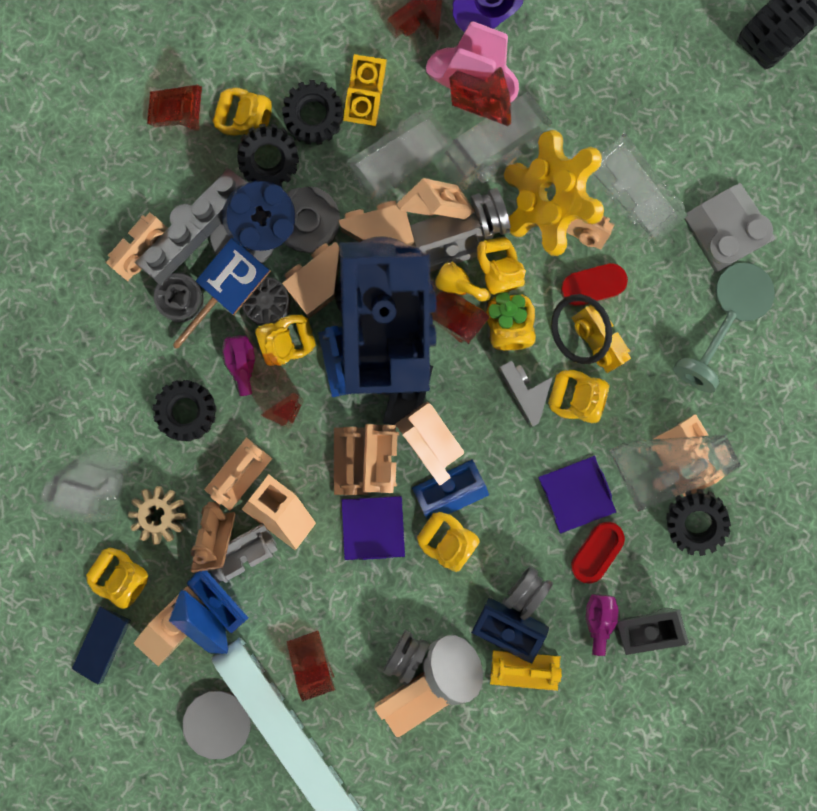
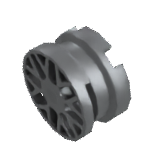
[470,188,511,240]
[154,273,204,322]
[242,277,290,325]
[502,566,553,620]
[383,630,429,686]

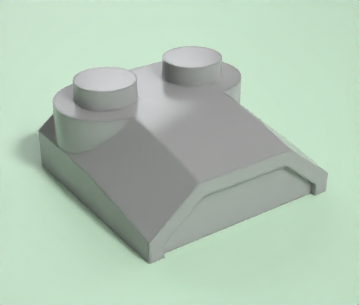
[683,183,775,273]

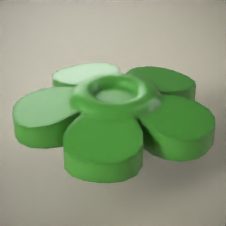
[489,292,527,328]

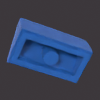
[412,459,489,521]
[187,570,248,634]
[169,590,228,654]

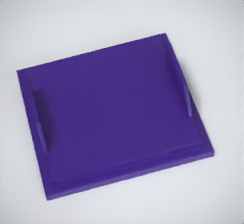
[538,456,616,534]
[341,496,405,560]

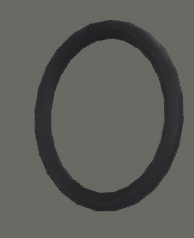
[551,294,613,364]

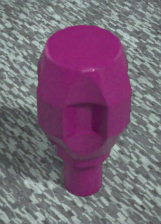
[222,335,256,396]
[585,594,618,656]

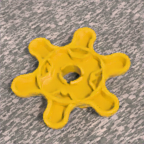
[504,130,604,256]

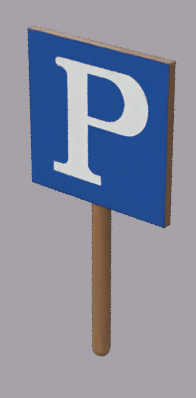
[173,239,271,348]

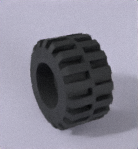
[737,0,817,70]

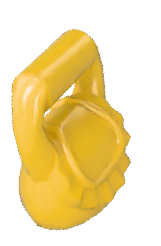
[212,87,272,136]
[477,237,526,295]
[435,261,491,302]
[486,294,536,351]
[255,314,316,366]
[548,370,609,423]
[417,512,480,572]
[86,547,148,609]

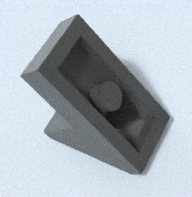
[617,607,689,655]

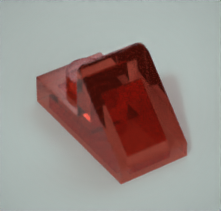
[387,0,443,39]
[449,67,512,126]
[147,85,203,131]
[430,291,490,344]
[287,630,335,702]

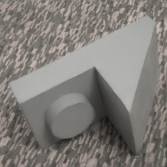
[498,361,552,428]

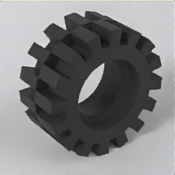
[282,80,343,145]
[237,123,299,187]
[152,380,217,442]
[666,489,731,556]

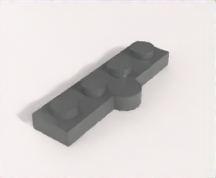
[134,168,248,285]

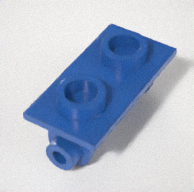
[318,326,346,397]

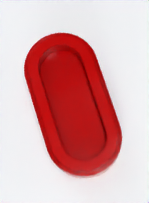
[561,263,628,306]
[571,522,625,584]

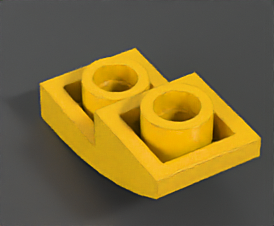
[343,54,387,126]

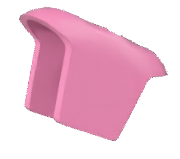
[426,21,519,105]

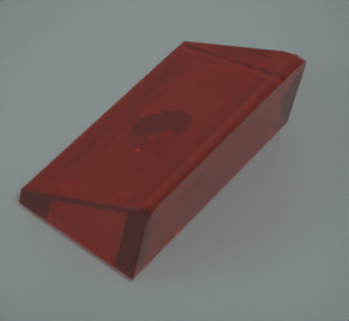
[261,393,304,429]

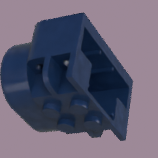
[340,236,436,394]

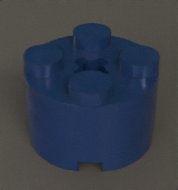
[222,181,295,251]

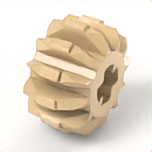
[128,486,187,544]

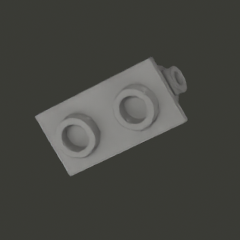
[211,523,278,583]

